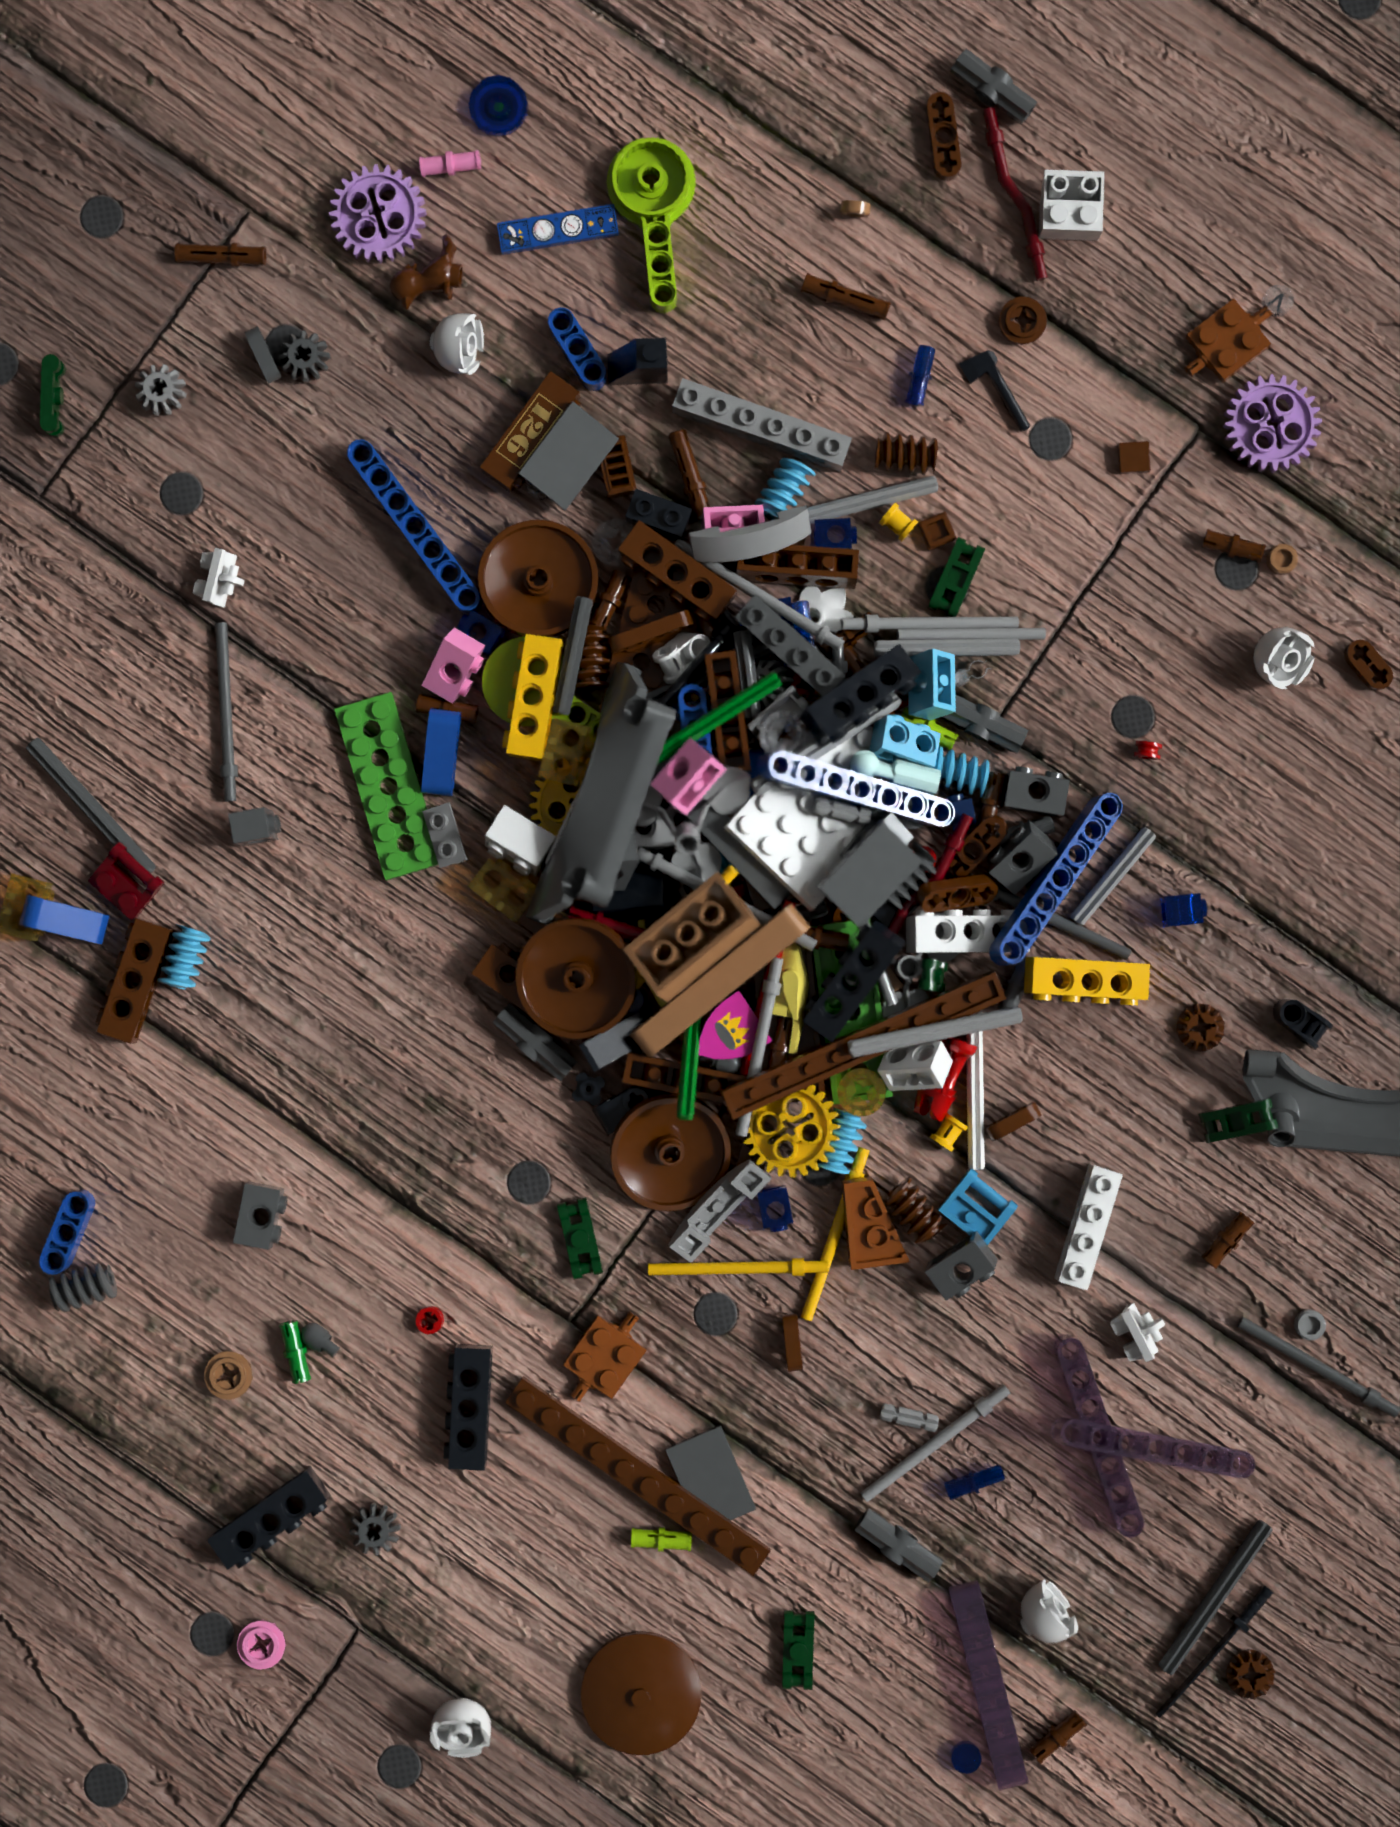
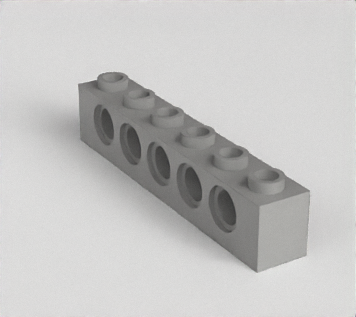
[672,378,852,472]

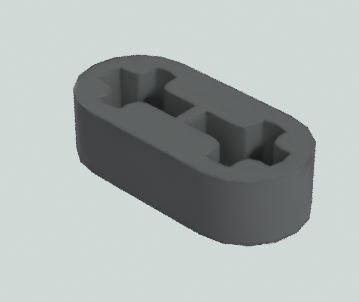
[244,326,282,384]

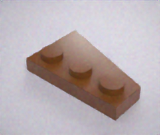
[842,1177,910,1270]

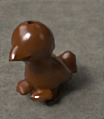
[390,234,463,310]

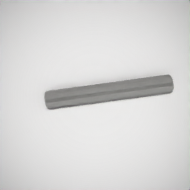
[1070,827,1156,925]

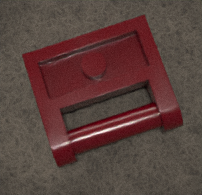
[88,842,165,921]

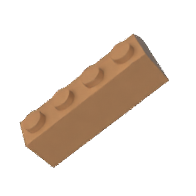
[623,872,762,1003]

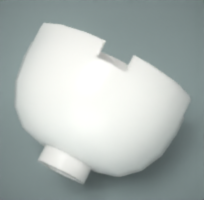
[430,313,484,375]
[1253,627,1314,689]
[1020,1580,1078,1643]
[430,1698,491,1758]

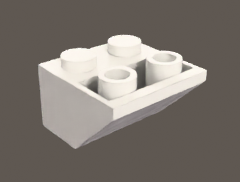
[1038,170,1104,241]
[485,805,556,877]

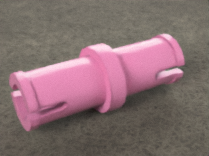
[419,150,481,177]

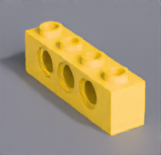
[502,634,564,762]
[1024,957,1150,1006]

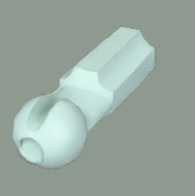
[850,750,941,796]

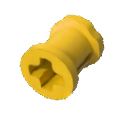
[879,503,918,542]
[930,1113,968,1152]

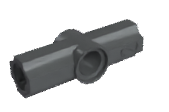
[950,49,1037,125]
[941,695,1029,754]
[493,1003,578,1081]
[854,1508,943,1583]

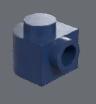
[946,793,977,831]

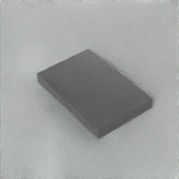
[517,401,619,510]
[817,820,923,928]
[665,1424,756,1520]

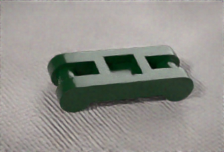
[40,354,66,437]
[928,537,986,617]
[918,958,948,992]
[1198,1098,1278,1143]
[557,1197,603,1280]
[782,1610,815,1690]

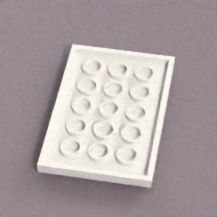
[723,709,889,911]

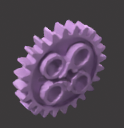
[329,164,427,264]
[1223,374,1322,473]

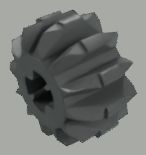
[279,330,331,383]
[349,1503,401,1556]

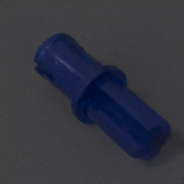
[905,345,935,406]
[944,1465,1005,1501]

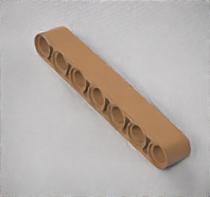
[630,903,810,1058]

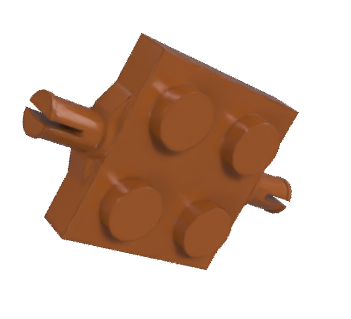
[1184,299,1272,383]
[563,1311,647,1402]

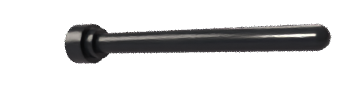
[657,622,736,707]

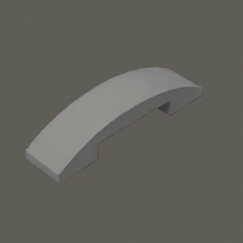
[689,506,811,562]
[668,1160,772,1263]

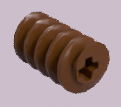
[874,432,938,475]
[575,625,611,690]
[884,1176,947,1245]

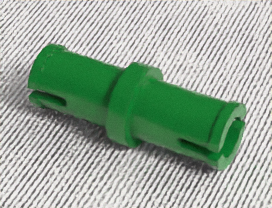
[279,1320,311,1384]

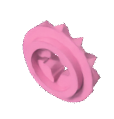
[237,1619,286,1669]

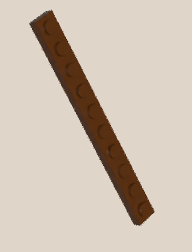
[720,970,1006,1120]
[505,1376,771,1576]

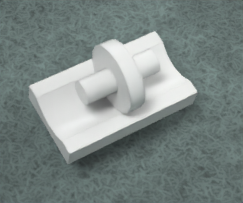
[193,548,245,608]
[1110,1303,1165,1362]

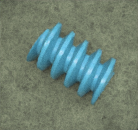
[755,458,816,520]
[933,746,990,798]
[157,924,211,990]
[817,1107,867,1174]

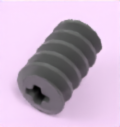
[887,841,937,909]
[49,1263,117,1312]

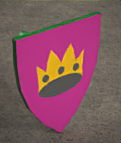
[699,990,772,1059]

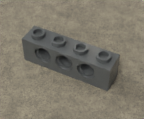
[734,595,845,697]

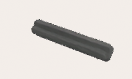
[733,630,761,720]

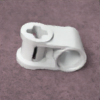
[652,632,710,684]

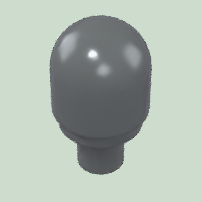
[700,1056,743,1074]
[301,1323,340,1357]

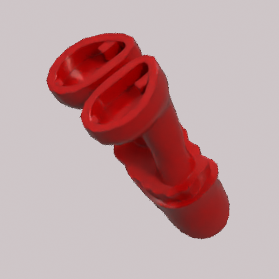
[914,1037,978,1122]

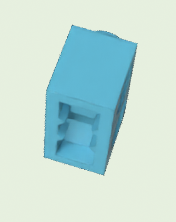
[869,714,941,768]

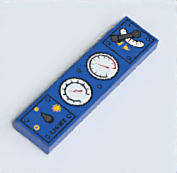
[497,204,619,255]

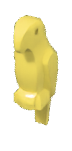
[772,942,809,1054]

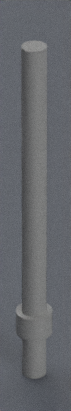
[841,614,1019,633]
[735,957,784,1137]
[860,1384,1011,1502]

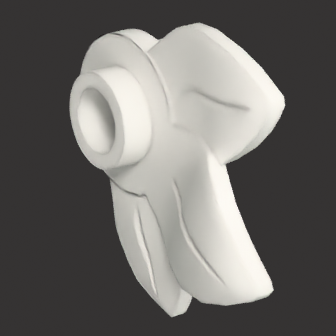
[799,586,854,634]

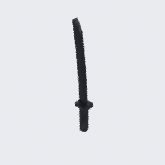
[1155,1585,1273,1718]

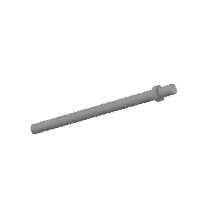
[674,538,845,651]
[638,847,817,951]

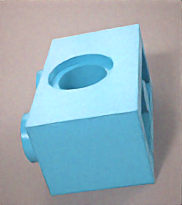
[908,648,956,721]

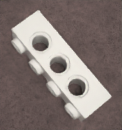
[906,910,1030,953]
[1054,1164,1123,1291]

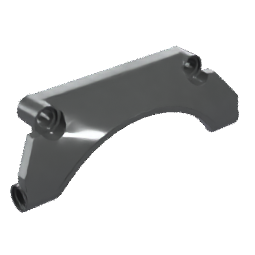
[526,662,676,925]
[1242,1049,1400,1157]

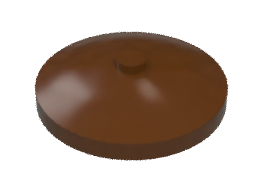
[478,520,598,638]
[516,917,638,1039]
[610,1094,731,1211]
[581,1631,701,1755]

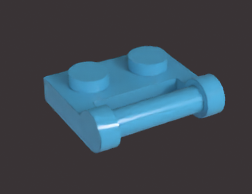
[937,1169,1018,1245]

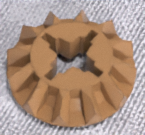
[204,1351,253,1400]

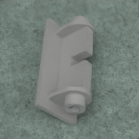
[747,685,809,746]
[423,802,467,868]

